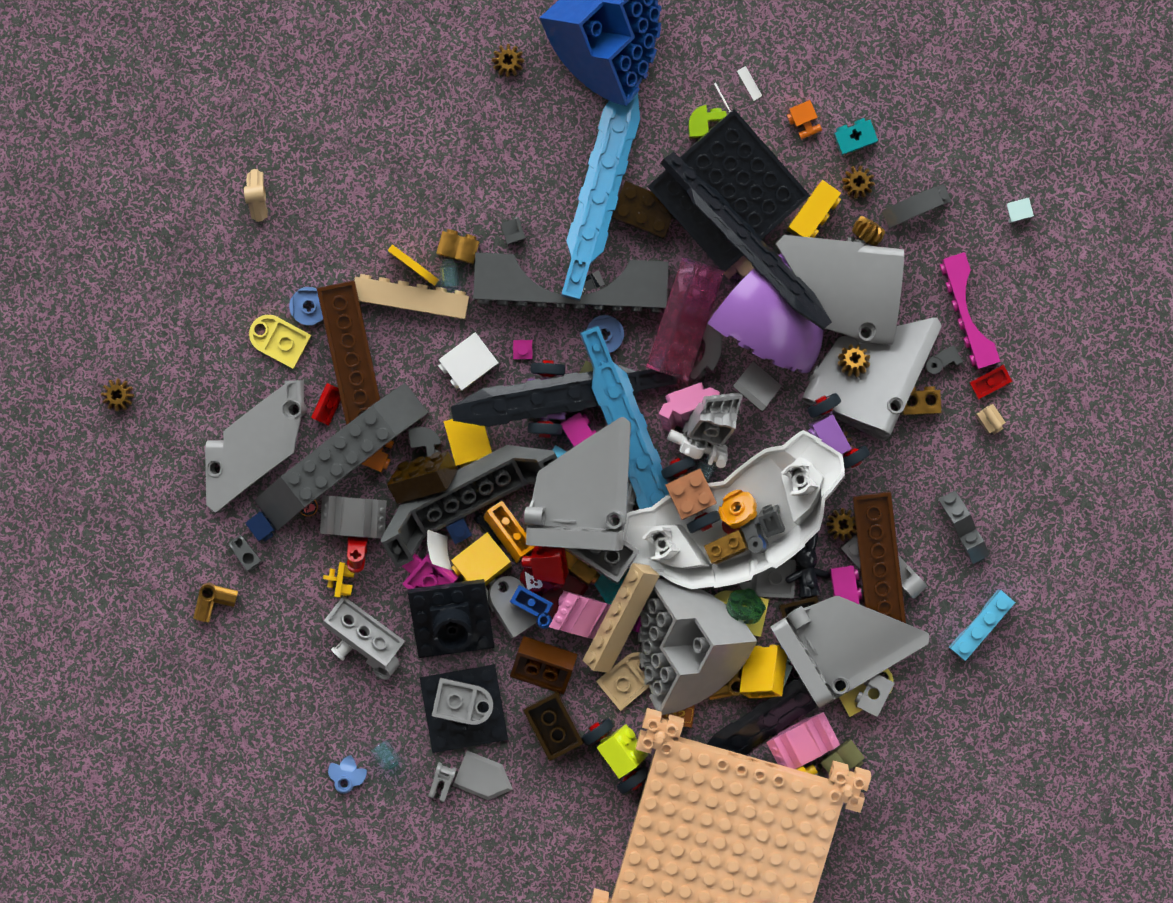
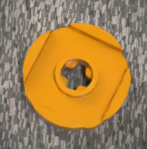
[718,490,757,529]

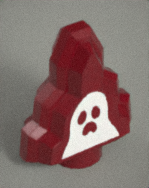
[520,567,564,595]

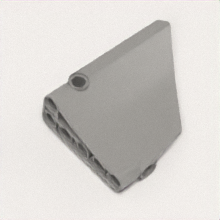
[524,417,631,551]
[770,596,929,708]

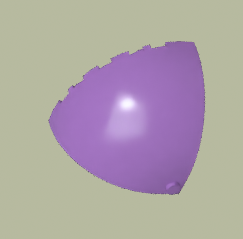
[707,253,823,373]

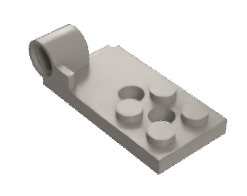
[841,534,928,600]
[321,596,405,680]

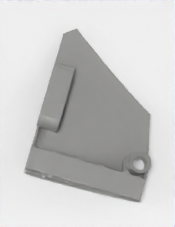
[776,235,904,345]

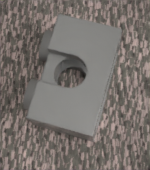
[855,674,895,717]

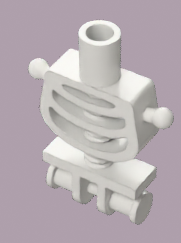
[667,429,728,468]

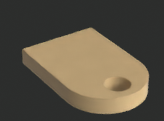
[596,652,649,711]

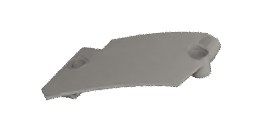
[205,380,307,513]

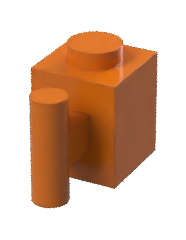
[786,100,822,140]
[362,441,394,472]

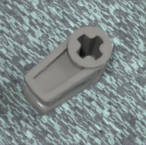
[428,762,457,802]

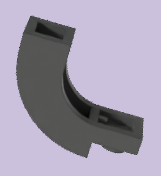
[882,184,951,228]
[688,312,722,381]

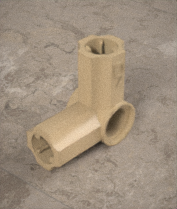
[244,169,268,222]

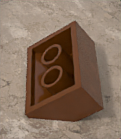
[510,636,578,695]

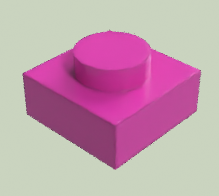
[513,340,533,359]

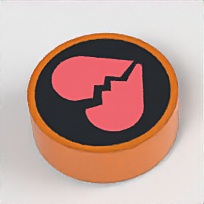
[300,500,318,516]

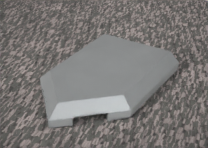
[453,750,513,800]

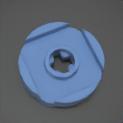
[289,287,323,326]
[586,315,624,353]

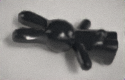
[785,533,831,597]

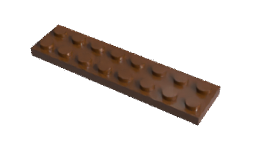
[317,280,380,425]
[852,491,906,623]

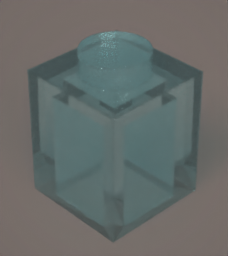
[371,739,401,770]

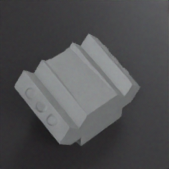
[682,393,743,446]
[320,495,387,538]

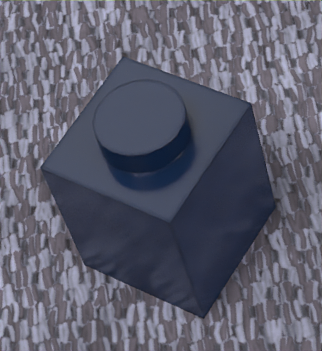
[245,511,275,542]
[446,518,472,544]

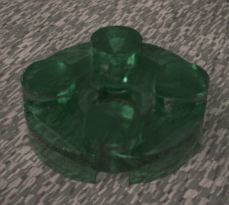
[726,588,766,624]

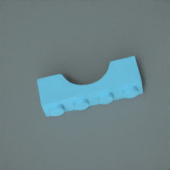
[948,589,1016,661]

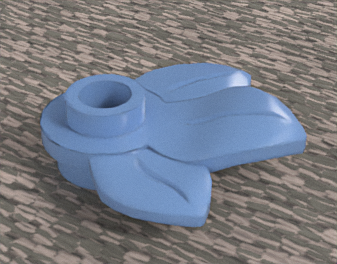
[328,755,367,794]

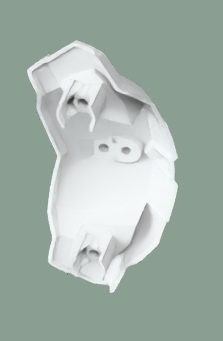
[624,430,845,590]

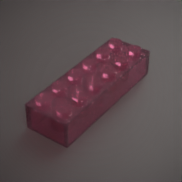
[646,257,725,381]

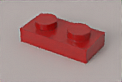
[969,365,1013,399]
[311,383,341,426]

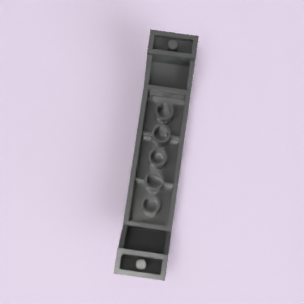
[254,383,429,531]
[381,445,557,568]

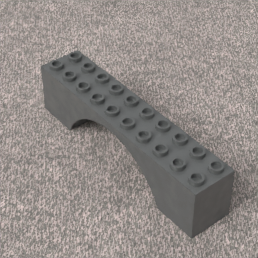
[473,252,669,313]

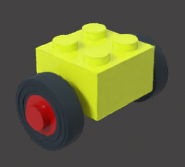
[582,718,648,794]

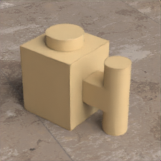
[975,404,1006,434]

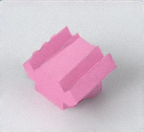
[659,382,720,432]
[549,590,611,639]
[766,712,840,769]

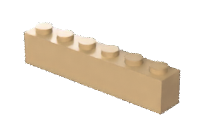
[355,274,469,320]
[583,563,660,673]

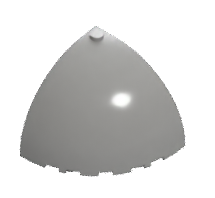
[638,579,757,715]

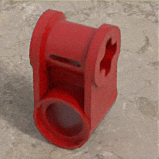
[347,536,368,573]

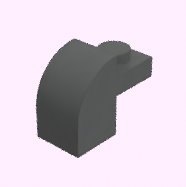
[408,427,442,457]

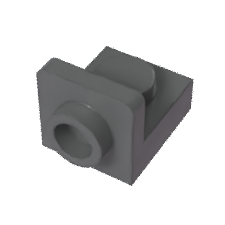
[758,505,785,537]

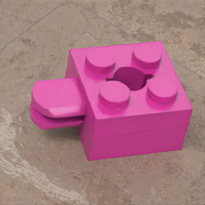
[401,553,460,589]

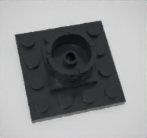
[408,579,495,658]
[419,664,508,753]

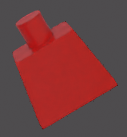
[521,546,569,584]

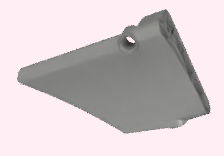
[802,318,941,441]

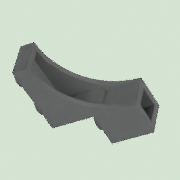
[938,491,989,564]

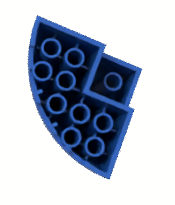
[539,0,661,106]

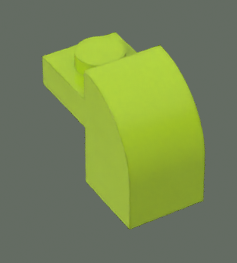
[688,105,727,139]

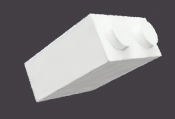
[438,332,499,391]

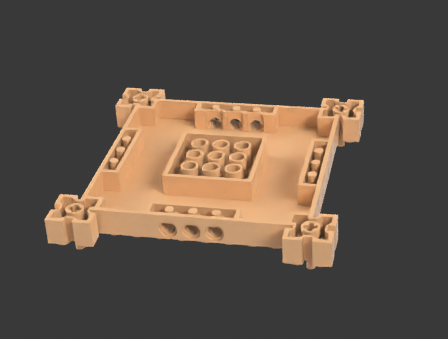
[590,708,871,903]

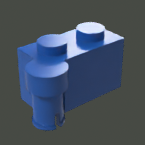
[510,585,554,629]

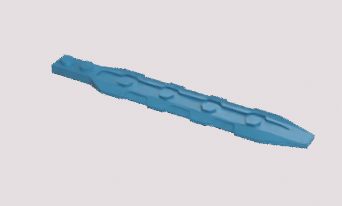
[561,93,640,301]
[580,326,669,509]

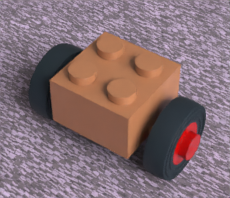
[661,457,721,533]

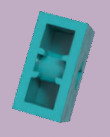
[833,118,878,156]

